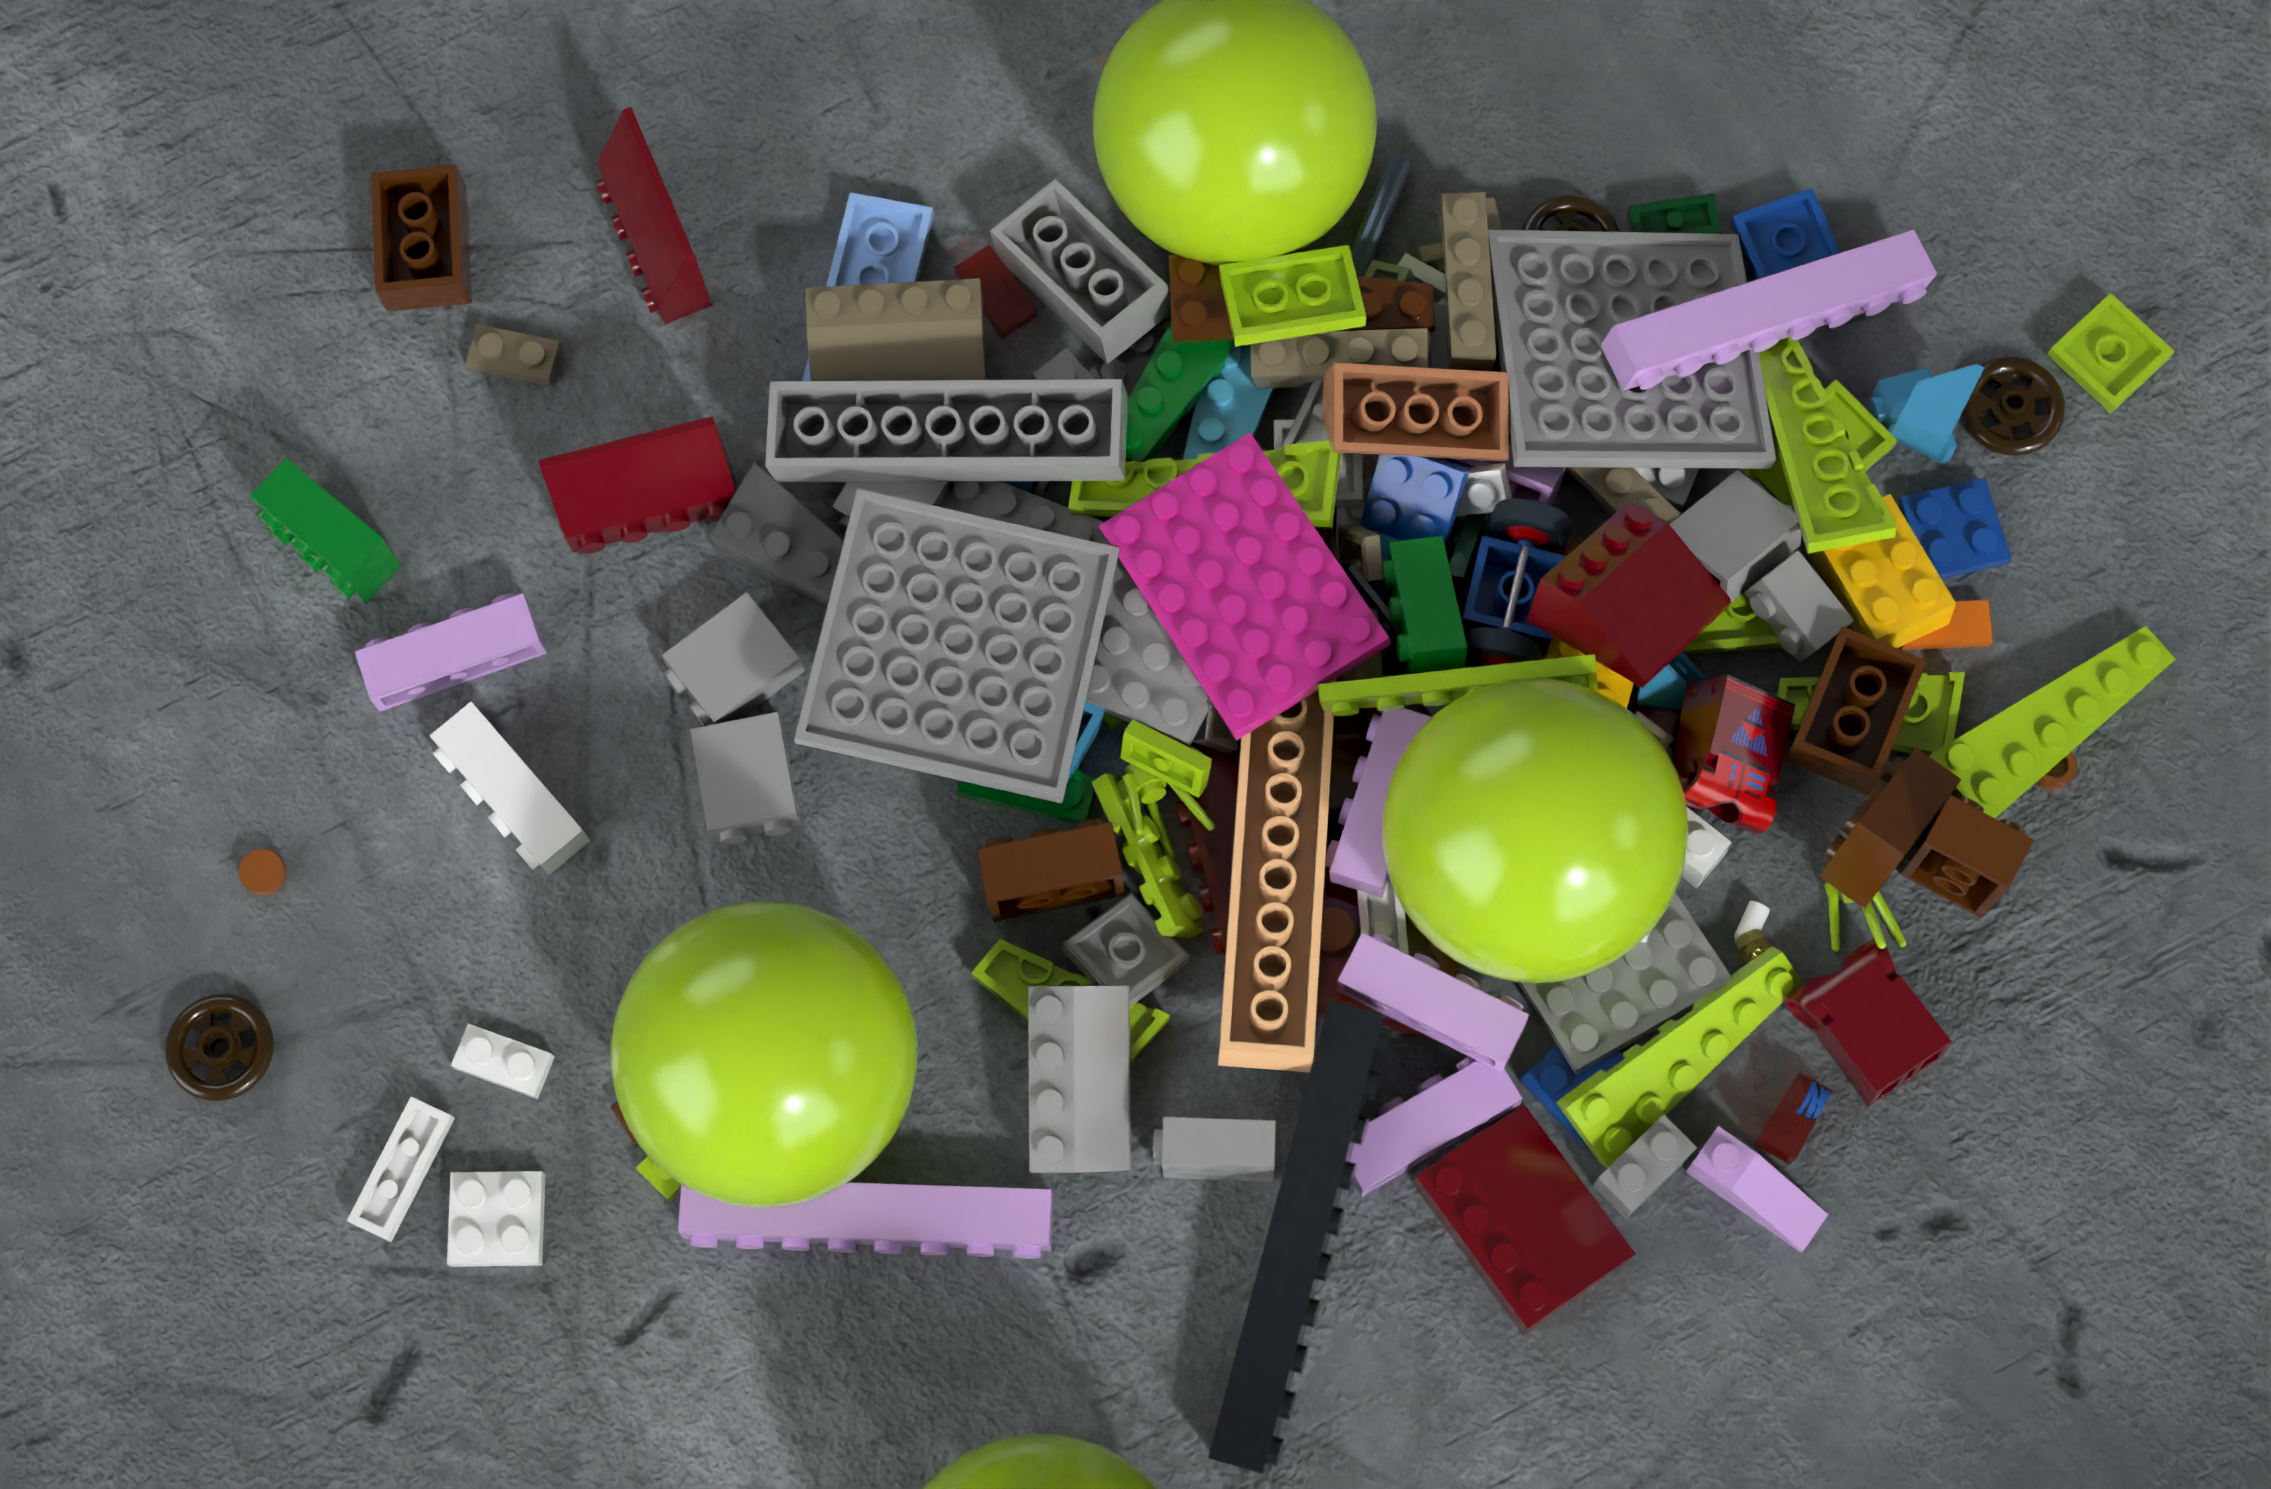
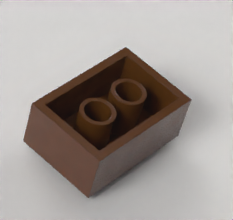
[371,165,472,312]
[1785,626,1927,795]
[1819,747,1962,909]
[1900,795,2034,919]
[977,819,1125,922]

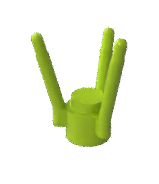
[1122,764,1215,859]
[1824,882,1907,952]

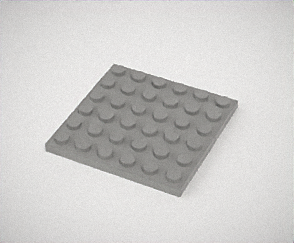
[1488,230,1776,469]
[794,488,1120,803]

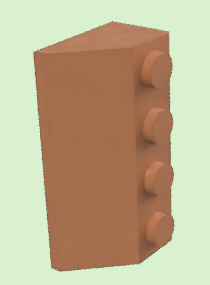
[1323,363,1509,461]

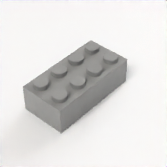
[990,179,1171,364]

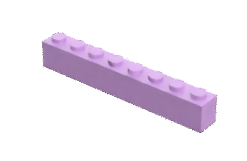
[1601,230,1937,391]
[678,1182,1054,1259]

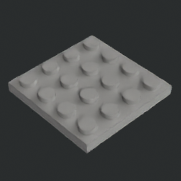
[1517,892,1733,1075]

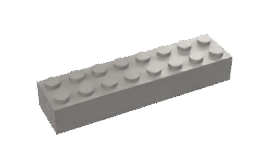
[765,379,1128,482]

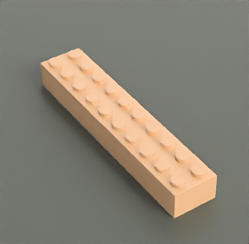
[1218,679,1336,1073]

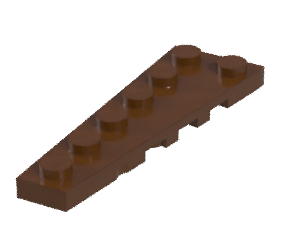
[1169,255,1435,343]

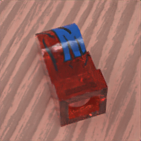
[1753,1071,1832,1166]

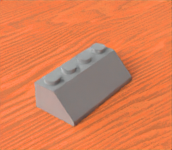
[1028,986,1131,1173]

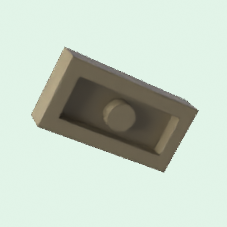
[466,324,563,386]

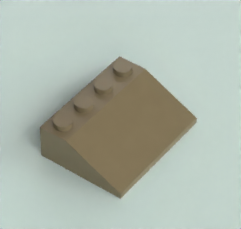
[806,278,986,381]

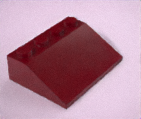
[595,107,712,325]
[538,416,737,554]
[1527,501,1731,688]
[1413,1104,1636,1336]

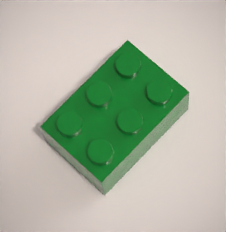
[250,458,401,604]

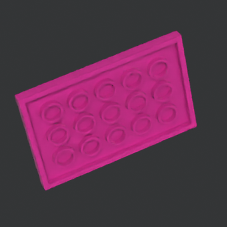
[1099,432,1391,741]

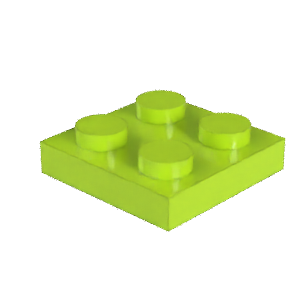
[2047,293,2175,414]

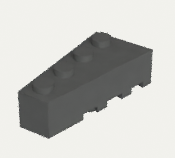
[710,462,844,609]

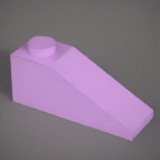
[1686,1126,1828,1253]

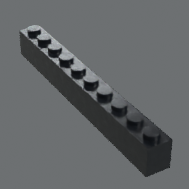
[1208,1000,1392,1474]

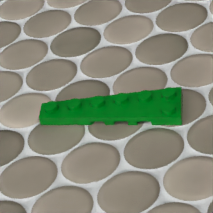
[1126,323,1241,463]

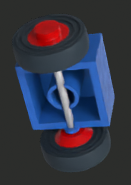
[1461,499,1572,667]

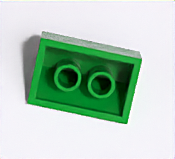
[1382,536,1467,674]

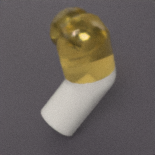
[1734,901,1770,963]

